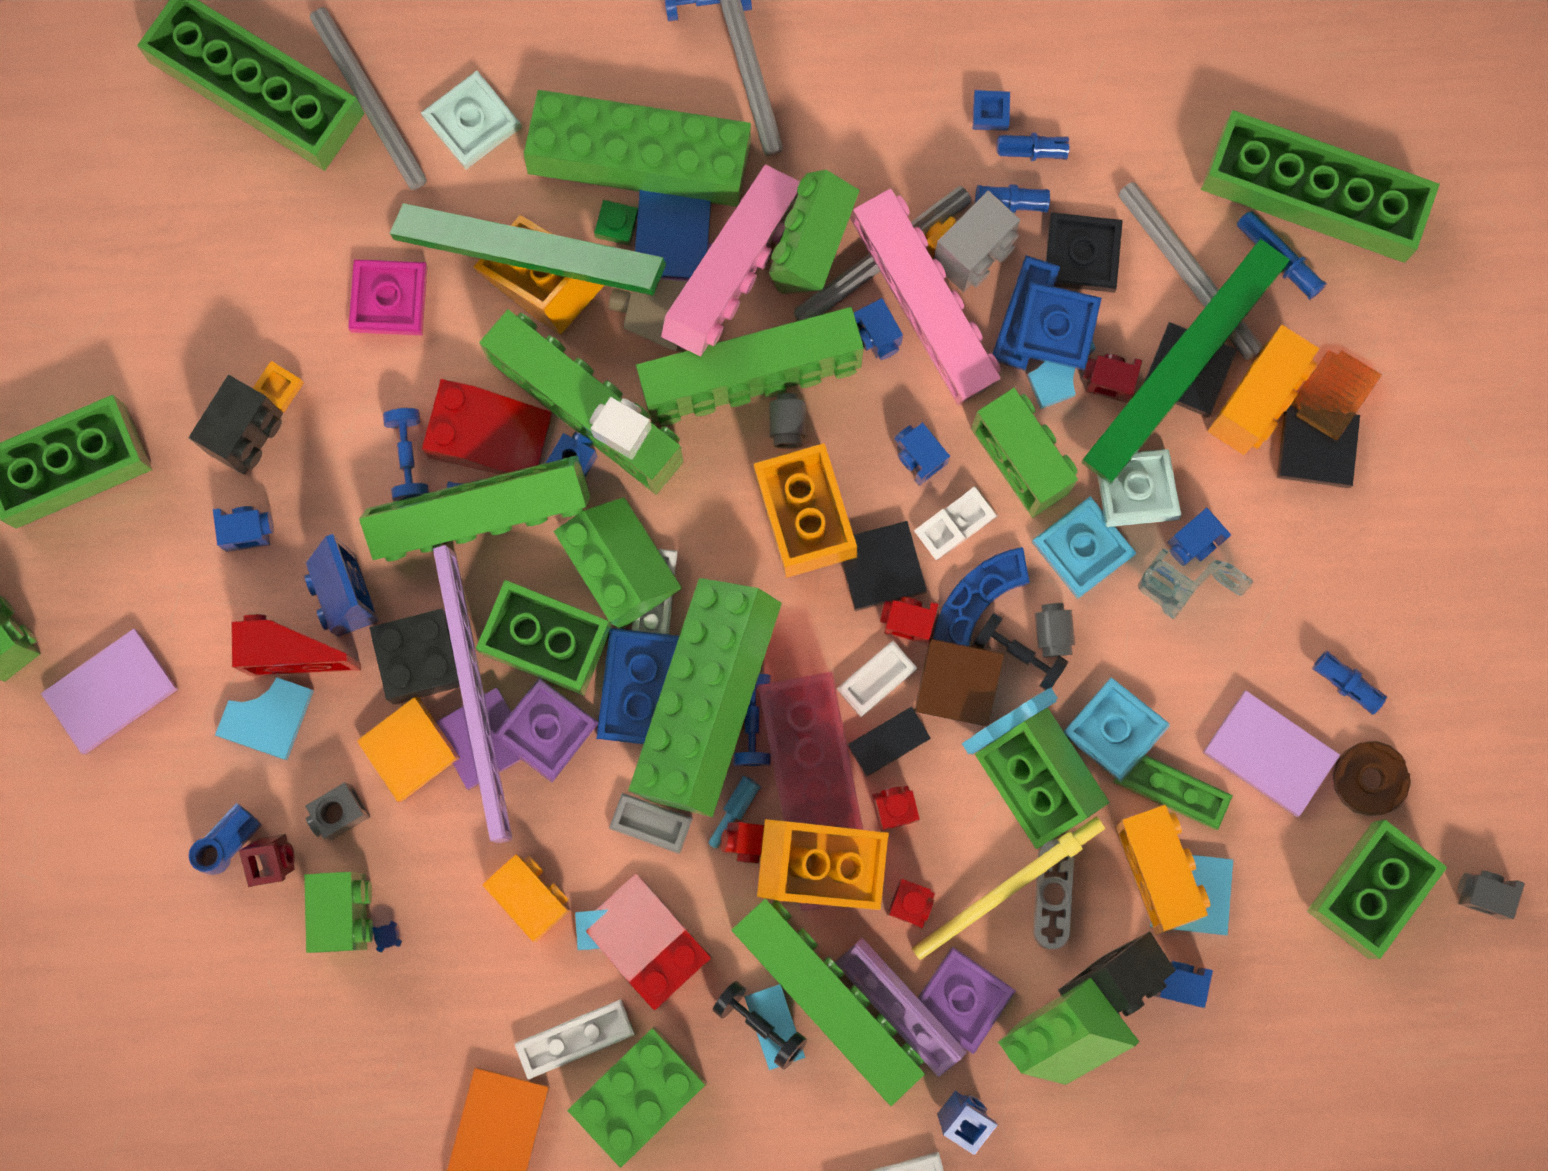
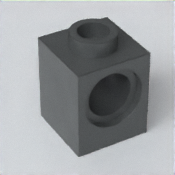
[305,782,370,840]

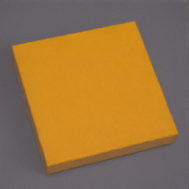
[357,697,460,802]

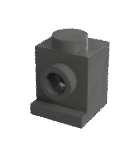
[1457,870,1525,920]

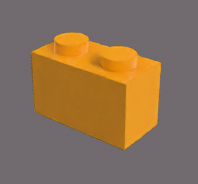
[482,854,570,942]

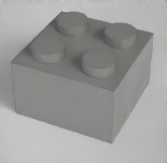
[934,190,1020,293]

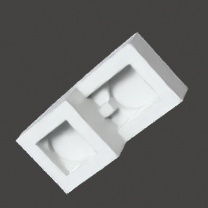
[914,486,998,560]

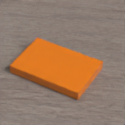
[447,1067,550,1171]

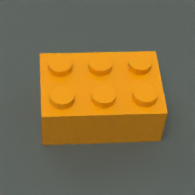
[1207,324,1320,455]
[754,443,857,578]
[1115,805,1211,935]

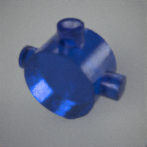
[372,921,403,953]

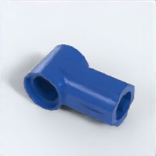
[188,803,262,875]

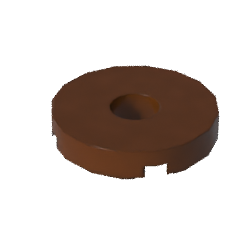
[1333,741,1411,816]

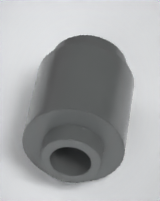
[769,393,806,448]
[1035,603,1075,657]

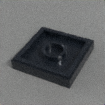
[1045,212,1123,293]
[1143,322,1237,417]
[1277,405,1360,488]
[842,521,927,611]

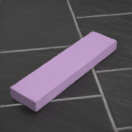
[835,938,967,1077]

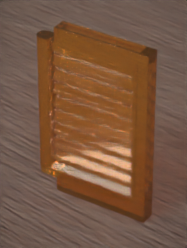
[1291,350,1382,441]

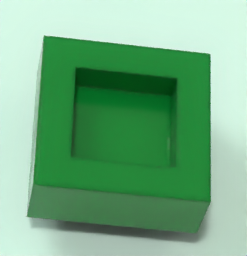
[594,200,638,246]

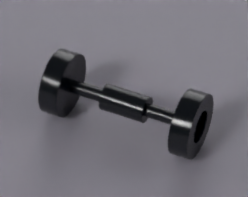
[973,612,1069,690]
[713,981,808,1070]

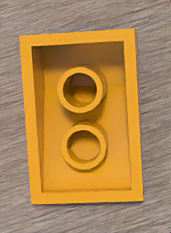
[473,215,604,335]
[757,819,889,910]

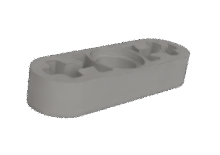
[1033,839,1074,949]

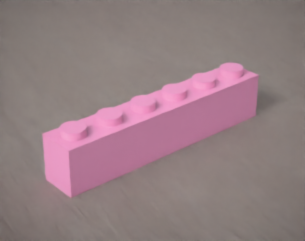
[661,165,800,357]
[850,189,1001,405]

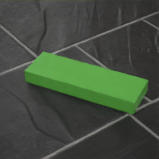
[1113,755,1233,830]

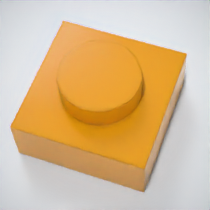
[925,216,957,260]
[253,361,304,412]

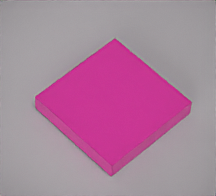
[348,259,428,336]

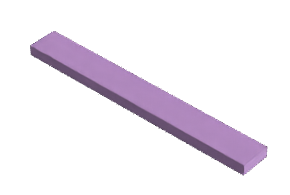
[433,545,513,843]

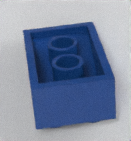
[304,534,379,637]

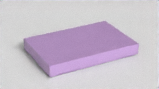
[41,629,178,755]
[1203,691,1340,817]

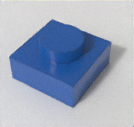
[972,90,1010,131]

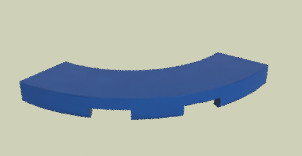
[933,547,1030,646]

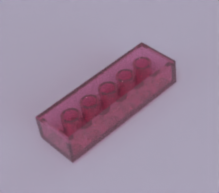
[758,671,863,912]

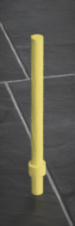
[912,816,1106,960]

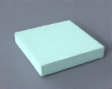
[421,71,522,170]
[1097,449,1181,527]

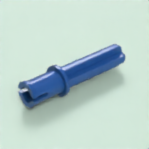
[1237,211,1327,300]

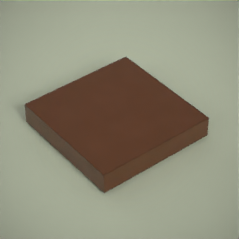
[914,638,1004,726]

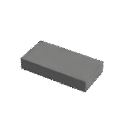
[609,793,693,854]

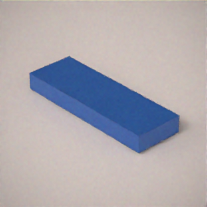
[992,255,1060,371]

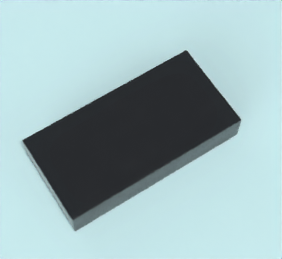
[847,706,931,777]

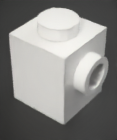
[590,397,652,460]

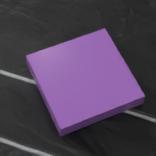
[493,678,598,783]
[436,688,521,790]
[918,947,1016,1054]

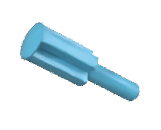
[708,776,762,848]

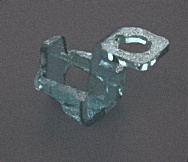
[1138,548,1253,619]

